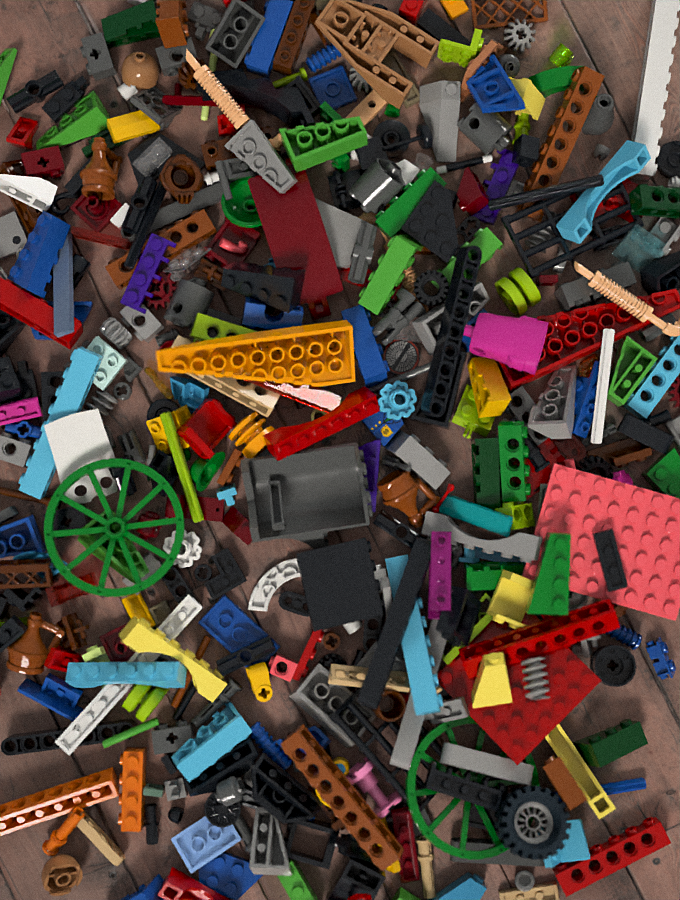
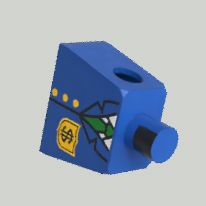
[361,411,404,447]

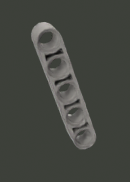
[439,743,534,786]

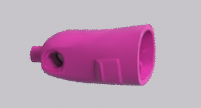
[463,313,549,375]

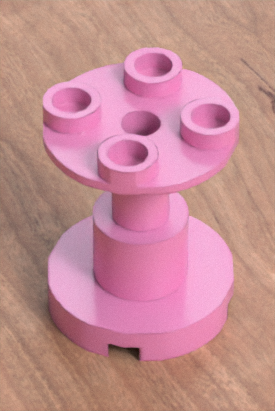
[346,757,403,819]

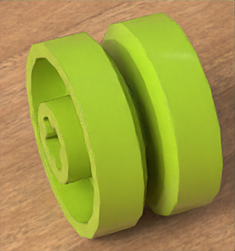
[494,267,542,317]
[122,684,170,723]

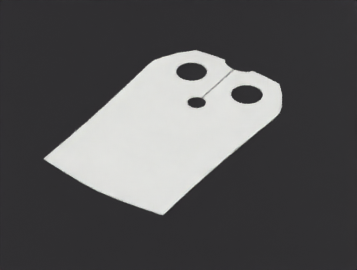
[44,409,118,504]

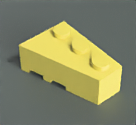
[503,77,546,120]

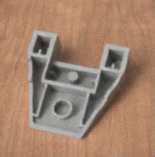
[315,198,371,269]

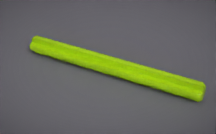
[160,411,204,523]

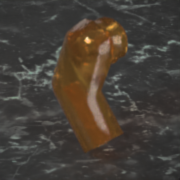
[579,353,600,378]

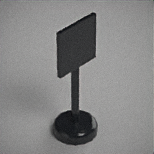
[355,122,433,171]

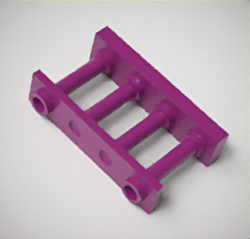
[428,531,451,620]

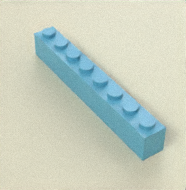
[18,347,104,499]
[385,554,443,716]

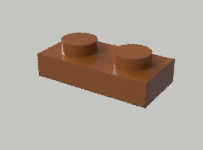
[217,449,244,486]

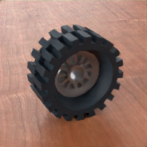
[495,786,571,860]

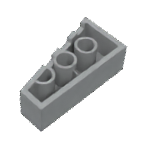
[412,282,490,355]

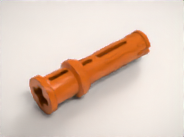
[42,807,85,856]

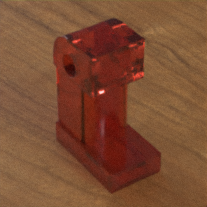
[45,572,98,607]

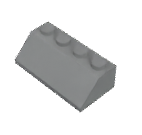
[289,663,376,748]

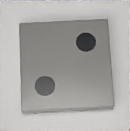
[0,211,28,260]

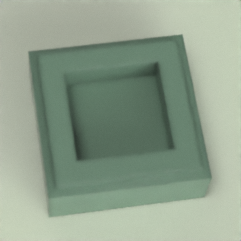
[143,783,165,797]

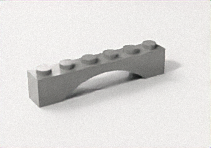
[421,511,543,563]

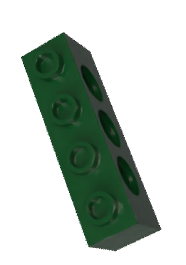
[629,184,680,219]

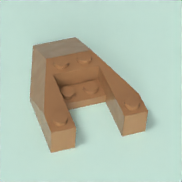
[315,0,439,109]

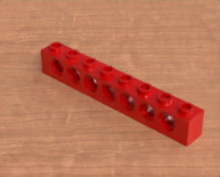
[458,598,620,678]

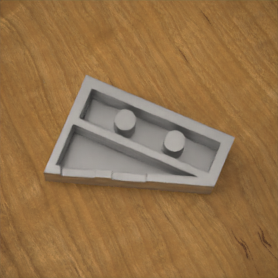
[385,430,451,490]
[249,807,293,876]

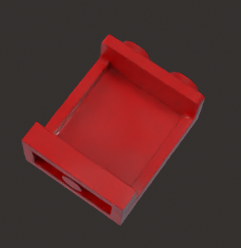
[176,398,237,459]

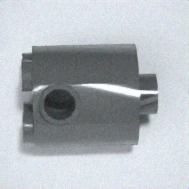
[457,102,513,156]
[349,158,405,214]
[163,277,215,331]

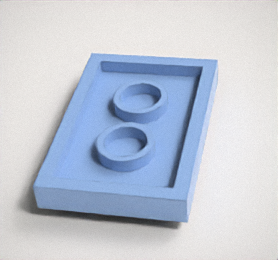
[171,816,242,874]

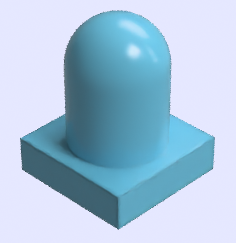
[459,548,479,563]

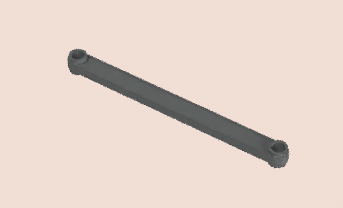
[120,152,289,242]

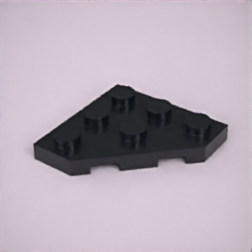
[400,180,459,263]

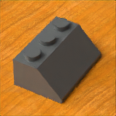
[204,0,266,69]

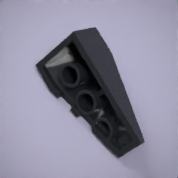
[640,251,680,295]

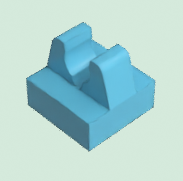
[216,483,237,506]

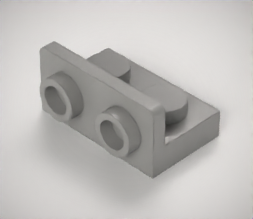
[639,217,680,260]

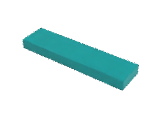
[439,494,513,537]

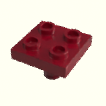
[70,195,123,235]
[99,623,136,662]

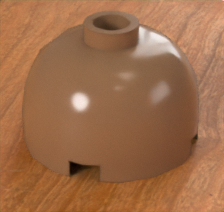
[121,52,160,90]
[41,854,83,896]

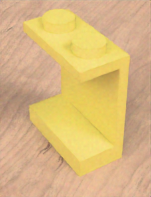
[486,569,534,629]

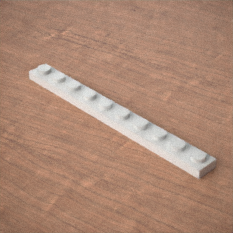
[55,594,203,755]

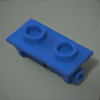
[646,637,676,679]

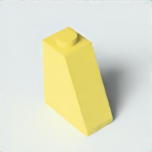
[471,652,513,708]

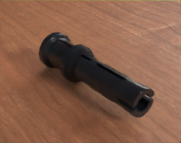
[509,416,550,473]

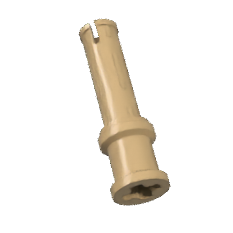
[415,835,436,899]

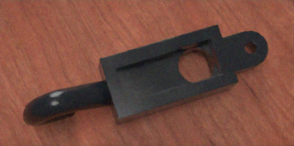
[50,156,108,215]

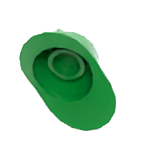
[189,451,225,492]

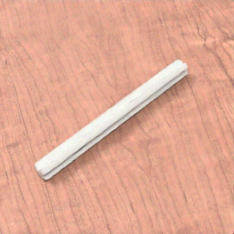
[590,329,615,444]

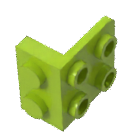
[437,28,485,68]

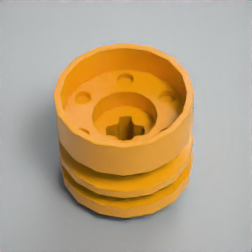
[228,411,275,459]

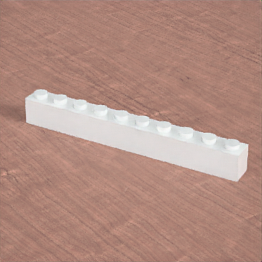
[629,0,680,181]

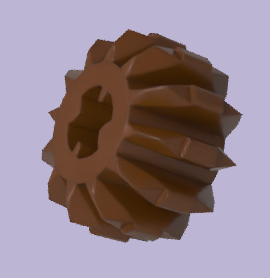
[178,57,210,91]

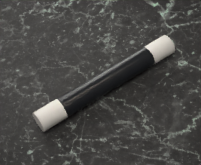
[436,154,493,175]

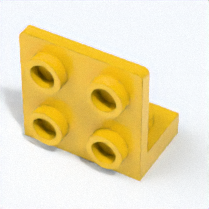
[146,405,191,454]

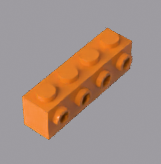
[118,747,147,832]

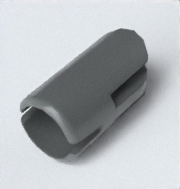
[117,429,147,463]

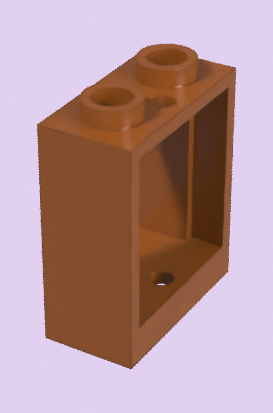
[543,756,587,811]

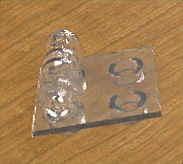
[163,247,211,282]

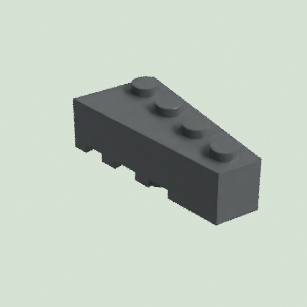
[554,261,637,312]

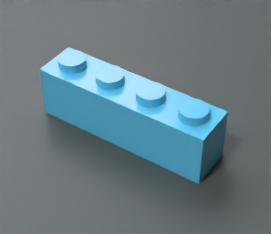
[171,701,253,782]

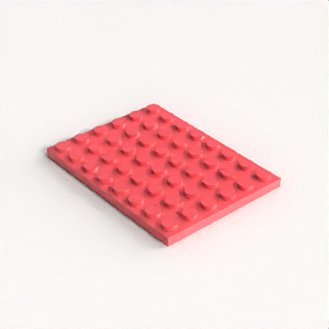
[522,463,680,621]

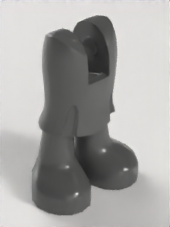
[372,288,426,346]

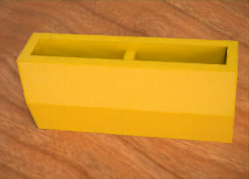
[107,110,160,144]

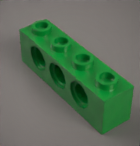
[498,421,531,502]

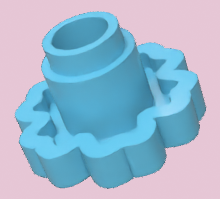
[377,381,417,421]

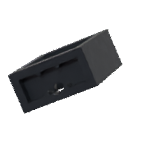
[435,586,482,647]
[284,819,340,870]

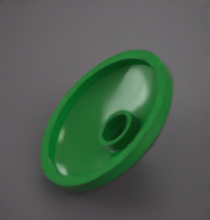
[221,177,262,228]

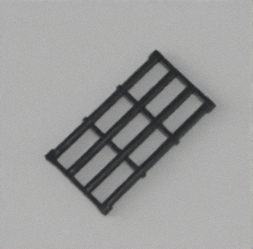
[501,182,644,279]
[329,687,459,813]

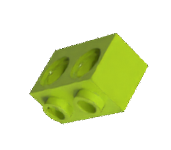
[495,501,535,530]

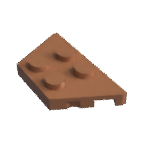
[460,40,508,103]

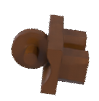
[194,258,226,292]
[56,612,90,651]

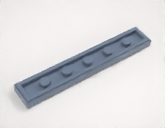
[53,231,74,338]

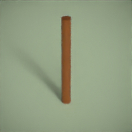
[170,635,212,708]

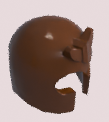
[373,690,406,721]

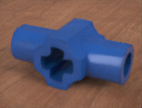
[5,421,42,439]

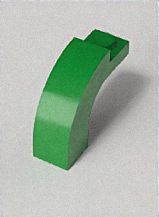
[527,66,584,98]

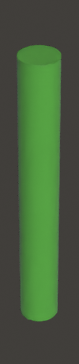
[102,717,160,748]

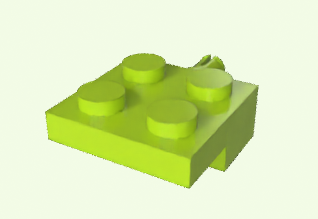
[451,384,496,439]

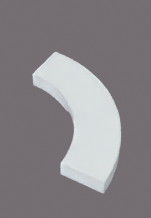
[248,558,301,611]

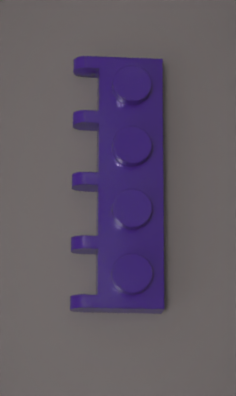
[469,149,519,226]
[120,233,177,314]

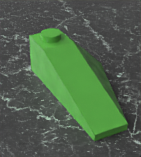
[36,90,110,150]

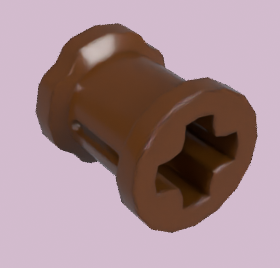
[323,631,340,650]

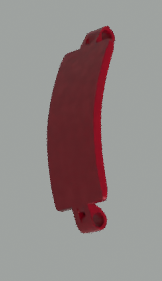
[248,152,343,321]

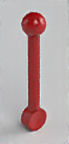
[432,483,454,513]

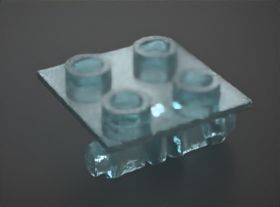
[611,224,666,273]

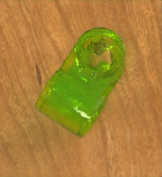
[548,43,575,67]

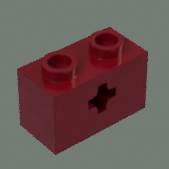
[20,146,65,179]

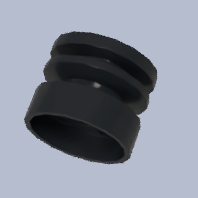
[590,645,636,687]

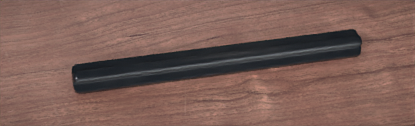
[488,174,604,211]
[124,180,167,270]

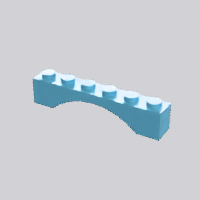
[556,140,651,244]
[65,662,187,688]

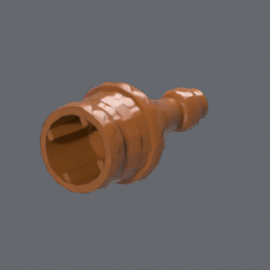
[79,137,123,200]
[376,468,440,528]
[6,612,65,675]

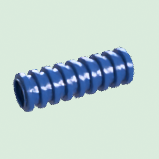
[306,43,341,73]
[604,622,642,650]
[250,721,293,770]

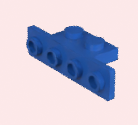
[572,360,599,438]
[17,673,84,721]

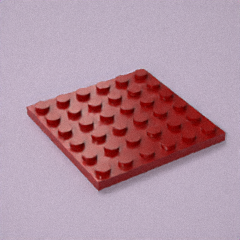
[437,612,602,765]

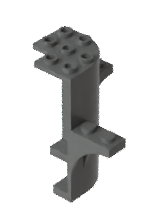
[241,442,373,549]

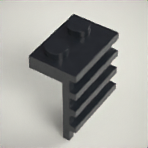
[3,572,60,612]

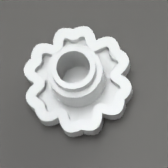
[163,529,203,568]

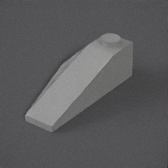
[419,80,461,163]
[528,365,577,439]

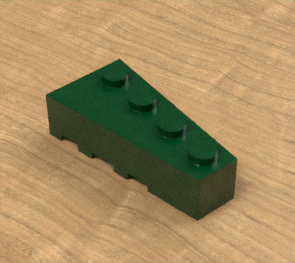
[471,438,503,510]

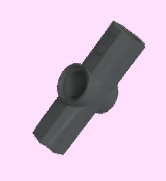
[347,223,377,284]

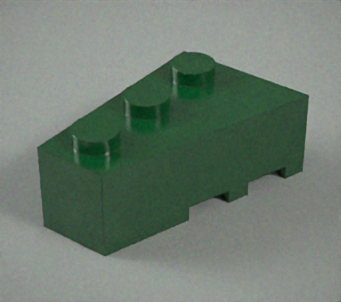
[101,0,161,49]
[573,719,648,768]

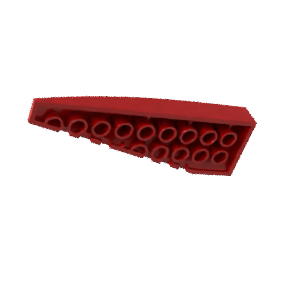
[496,289,680,392]

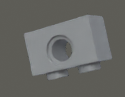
[120,304,165,343]
[0,432,35,468]

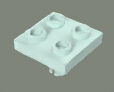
[87,336,128,391]

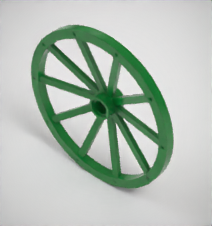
[44,459,185,597]
[405,716,539,859]

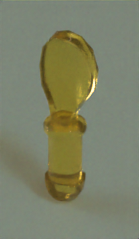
[144,367,173,399]

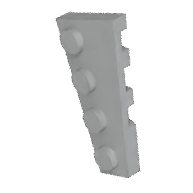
[224,120,298,194]

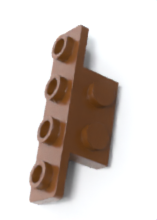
[586,437,655,469]

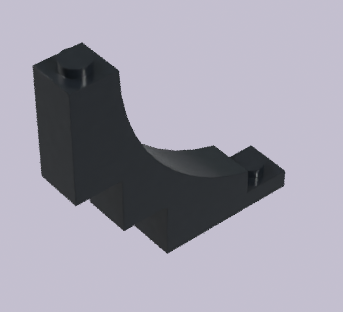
[195,69,315,128]

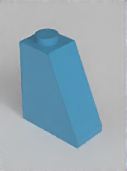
[428,872,487,900]

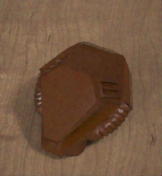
[159,154,204,204]

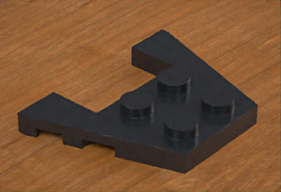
[127,131,206,207]

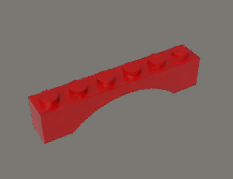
[263,386,380,461]

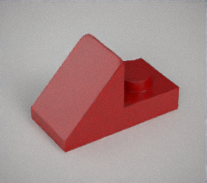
[6,117,39,150]
[44,645,84,672]

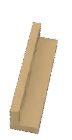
[328,664,410,692]

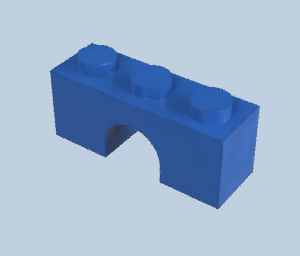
[242,296,304,330]

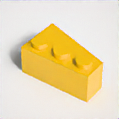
[467,357,511,418]

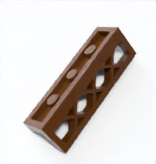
[0,159,52,234]
[0,558,55,589]

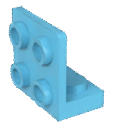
[537,819,590,868]

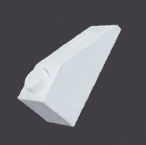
[0,174,58,212]

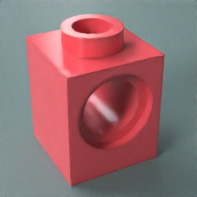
[267,653,299,682]

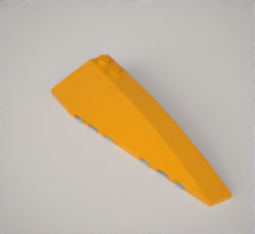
[156,320,356,387]

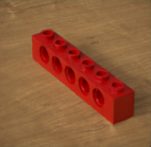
[552,817,671,897]

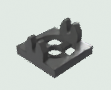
[130,86,182,131]

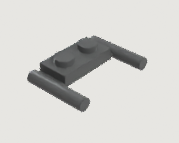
[215,158,259,201]

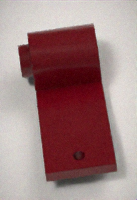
[165,494,225,522]

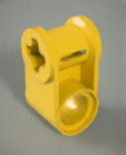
[246,661,273,702]

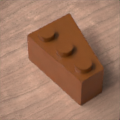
[155,0,190,49]

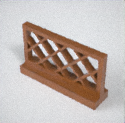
[470,0,548,31]

